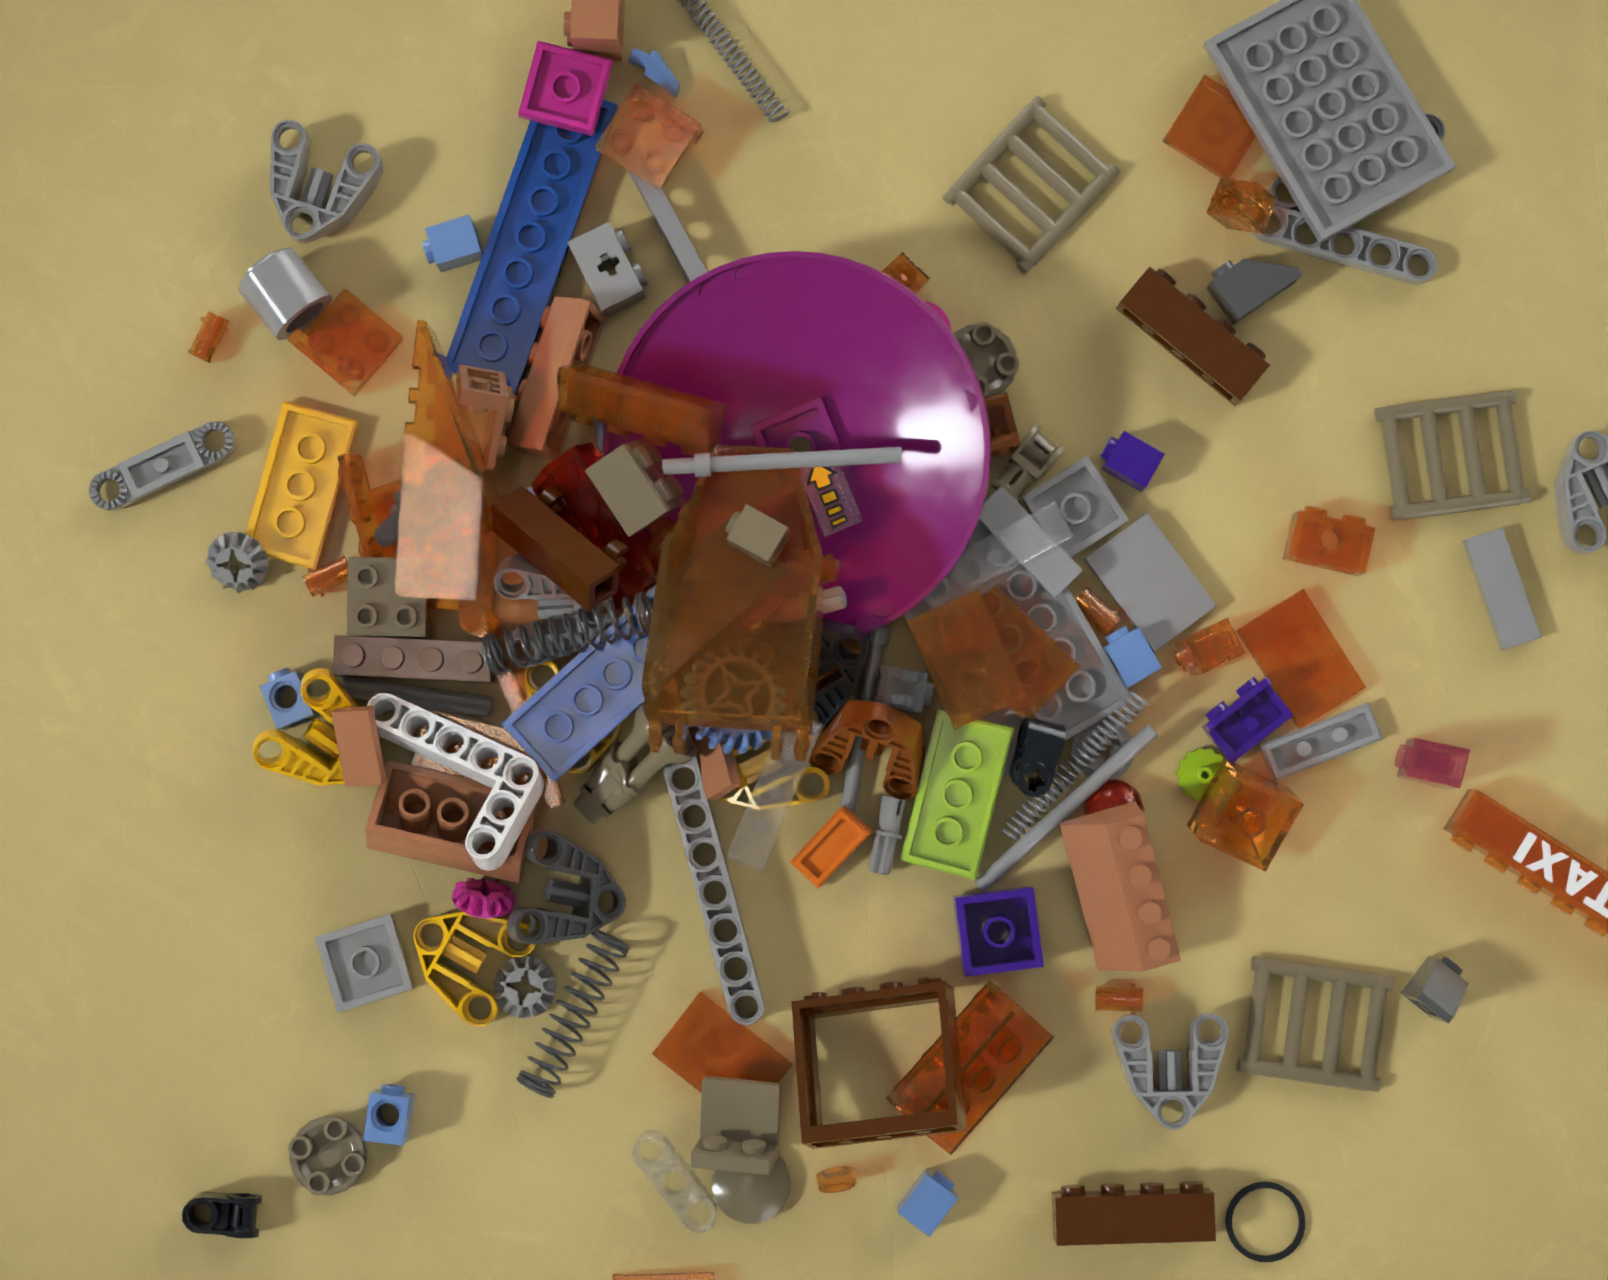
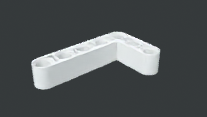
[366,693,545,871]

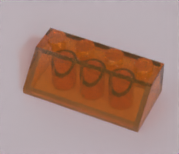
[557,363,728,456]
[886,980,1054,1155]

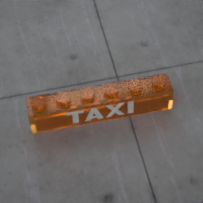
[1443,789,1608,937]

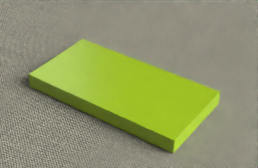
[900,708,1015,880]

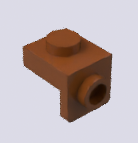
[984,392,1020,456]

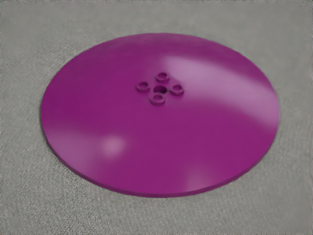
[603,251,991,641]

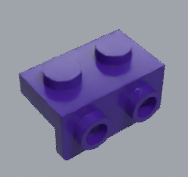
[1202,677,1293,764]

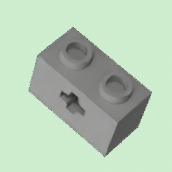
[567,222,648,317]

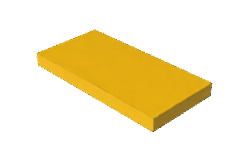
[245,401,359,571]

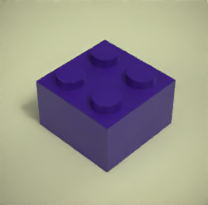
[952,886,1044,977]

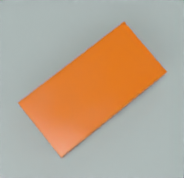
[790,804,872,889]

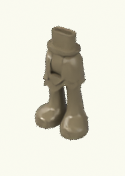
[574,700,697,824]

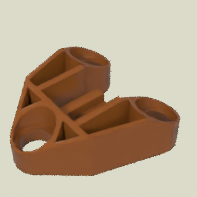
[809,700,925,800]

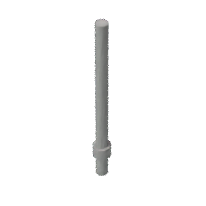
[662,447,902,477]
[840,624,890,814]

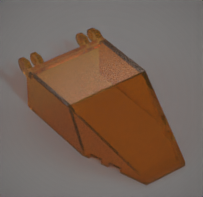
[394,320,502,640]
[642,445,823,762]

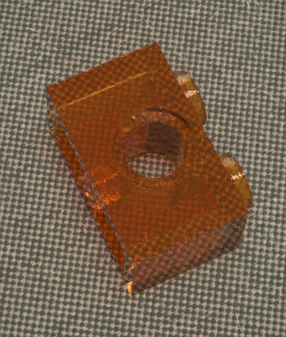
[1283,506,1375,576]
[1173,617,1245,677]

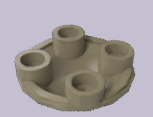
[954,322,1019,398]
[288,1116,368,1195]
[712,1157,790,1224]

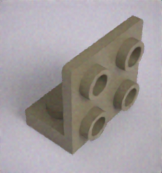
[347,557,432,637]
[691,1076,781,1176]

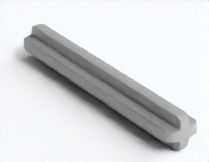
[340,677,493,717]

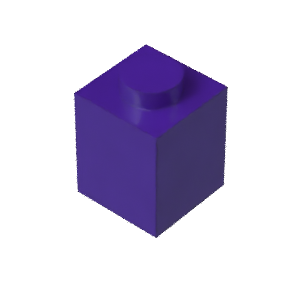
[1100,431,1165,492]

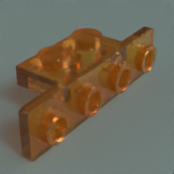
[337,453,425,558]

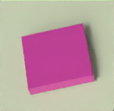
[518,41,613,137]

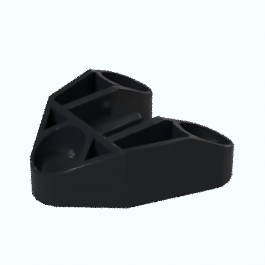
[745,615,870,736]

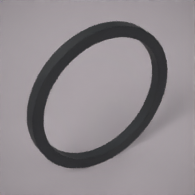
[1225,1182,1305,1262]

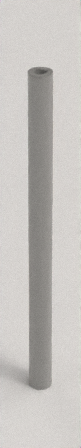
[974,724,1158,892]

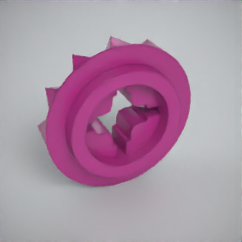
[452,877,516,919]

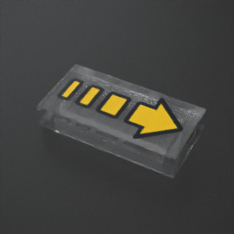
[797,449,863,536]

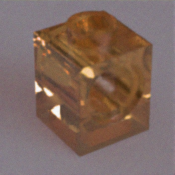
[1206,178,1277,234]

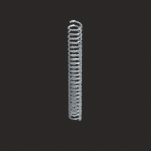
[678,0,789,122]
[1001,691,1150,840]

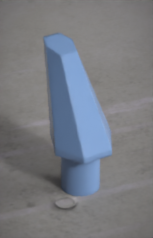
[629,48,680,98]

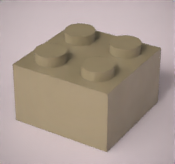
[585,438,686,537]

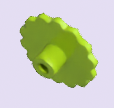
[1176,748,1231,802]

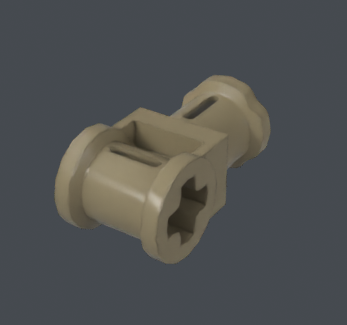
[990,424,1066,502]

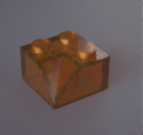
[1187,758,1304,872]

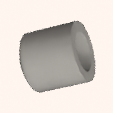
[238,248,332,340]

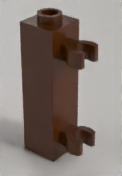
[492,486,629,612]

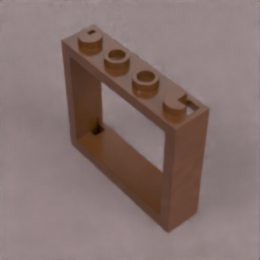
[791,977,967,1149]

